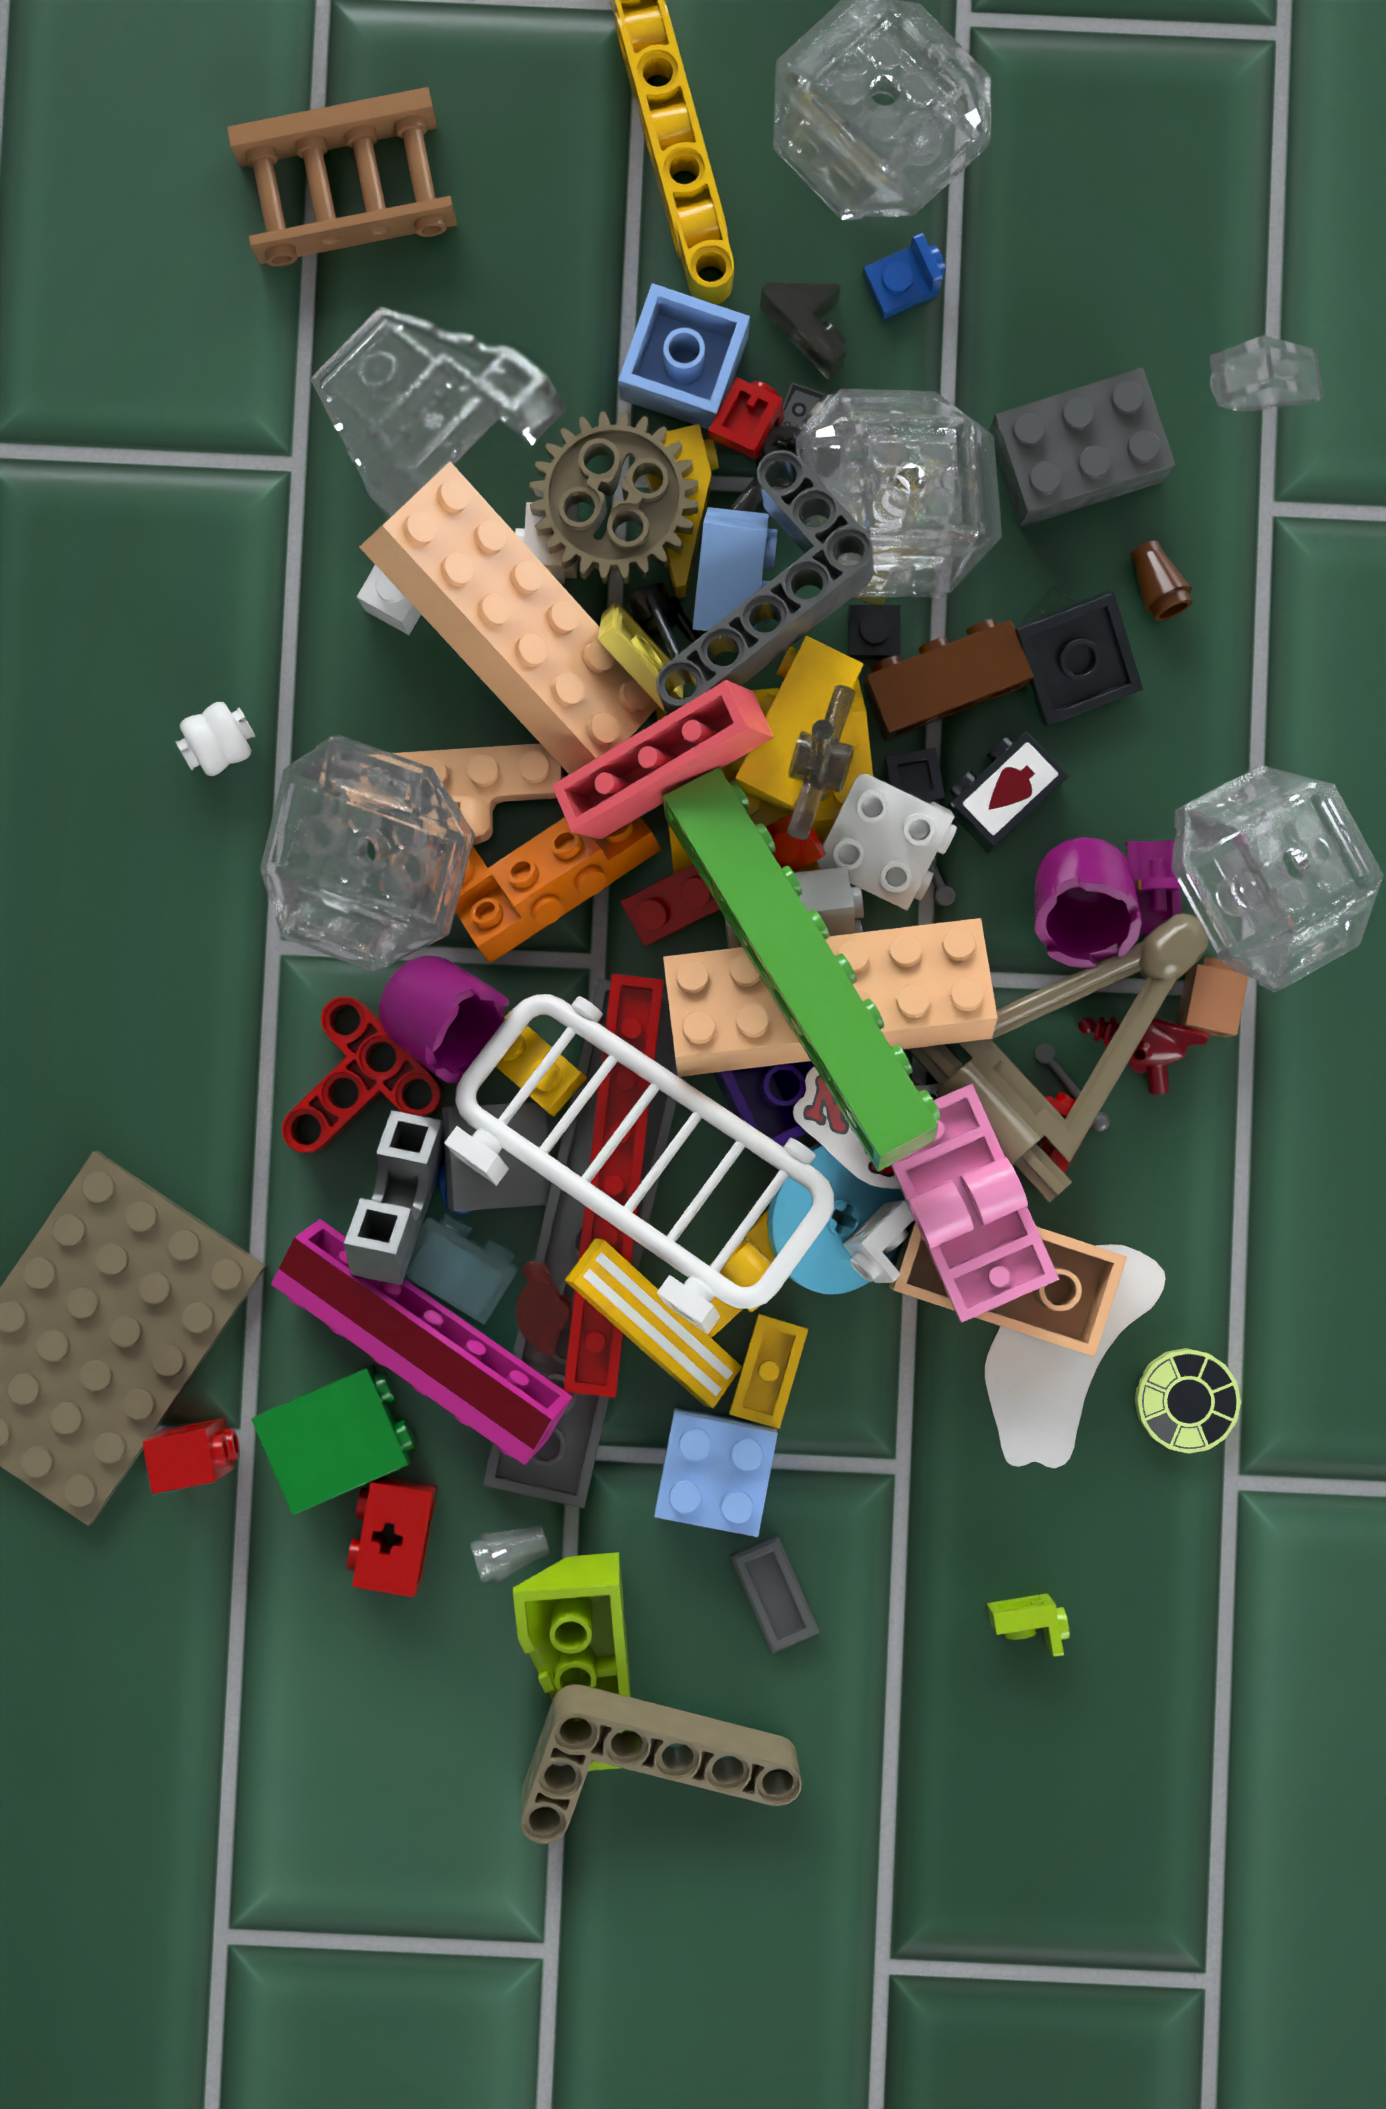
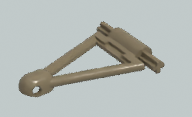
[907,913,1209,1203]

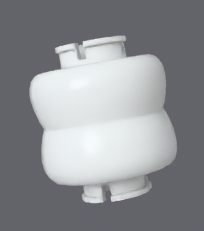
[175,702,256,776]

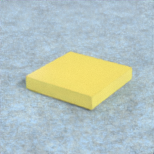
[598,602,684,713]

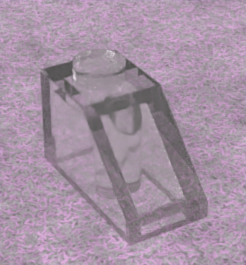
[1210,335,1324,412]

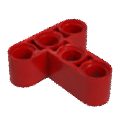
[281,996,445,1153]

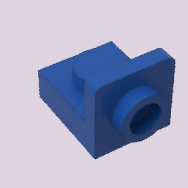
[862,233,946,320]

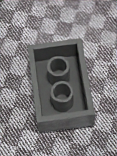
[988,367,1176,528]

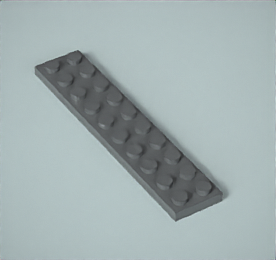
[483,978,682,1508]

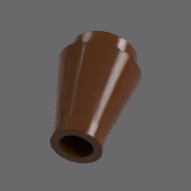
[1130,540,1193,621]

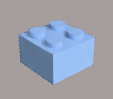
[618,283,750,429]
[693,507,778,631]
[654,1407,778,1537]

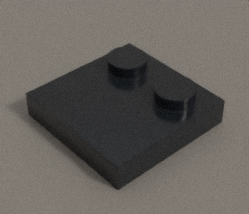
[1014,591,1143,726]

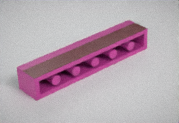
[271,1219,573,1465]

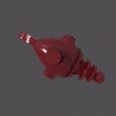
[1078,1016,1210,1095]

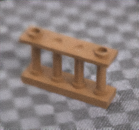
[227,87,457,267]

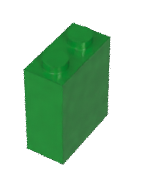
[251,1364,417,1516]

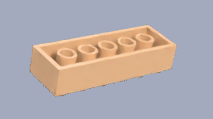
[359,462,659,775]
[663,918,998,1077]

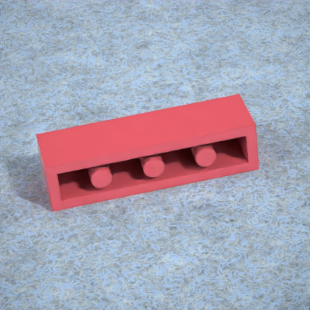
[552,680,774,839]

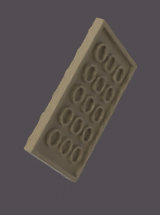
[0,1151,267,1526]

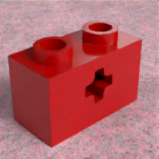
[142,1417,240,1494]
[346,1476,438,1597]

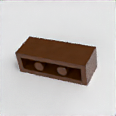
[863,618,1034,741]

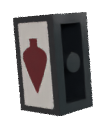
[947,731,1069,853]

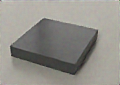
[442,1102,551,1211]

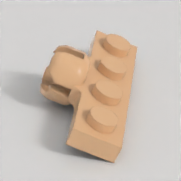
[358,743,564,846]

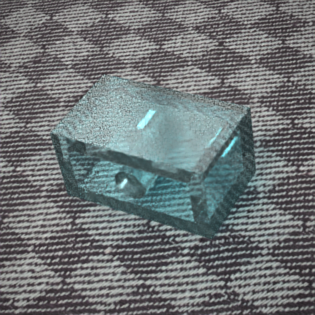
[405,1213,521,1325]

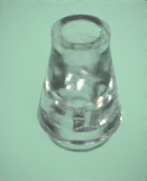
[469,1525,550,1584]

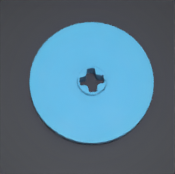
[767,1143,906,1294]

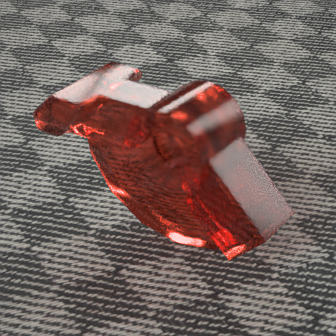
[516,1261,573,1356]

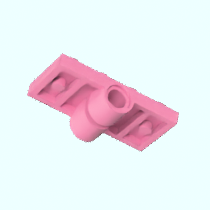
[890,1084,1059,1323]

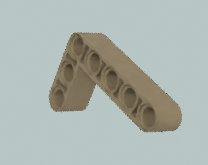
[521,1684,802,1844]

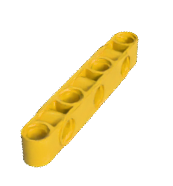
[610,0,734,305]

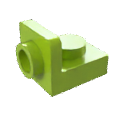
[987,1593,1070,1657]

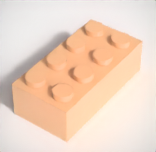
[889,1220,1127,1357]

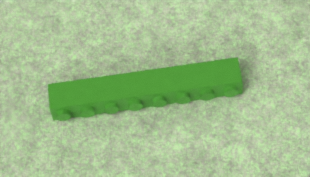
[663,767,941,1172]

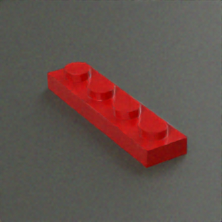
[620,808,826,947]

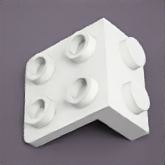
[817,774,957,911]

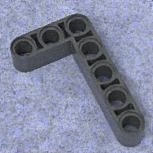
[656,450,874,715]

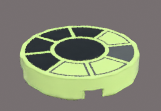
[1134,1348,1241,1454]

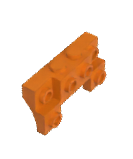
[428,817,662,964]

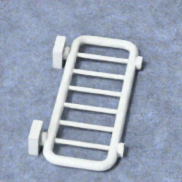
[444,994,834,1334]

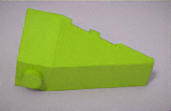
[513,1552,633,1771]

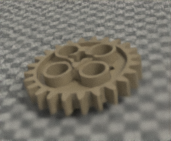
[529,411,698,584]

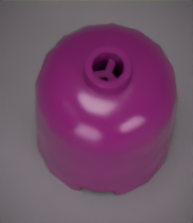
[1034,837,1142,968]
[379,956,509,1083]

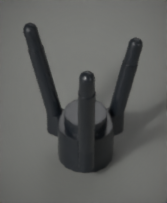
[628,583,716,718]

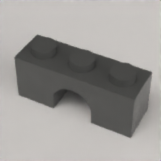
[344,1110,445,1286]

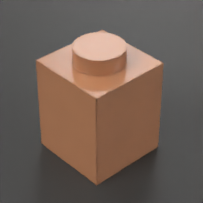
[1176,958,1249,1038]

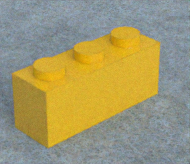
[730,635,863,814]

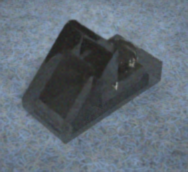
[760,282,847,380]

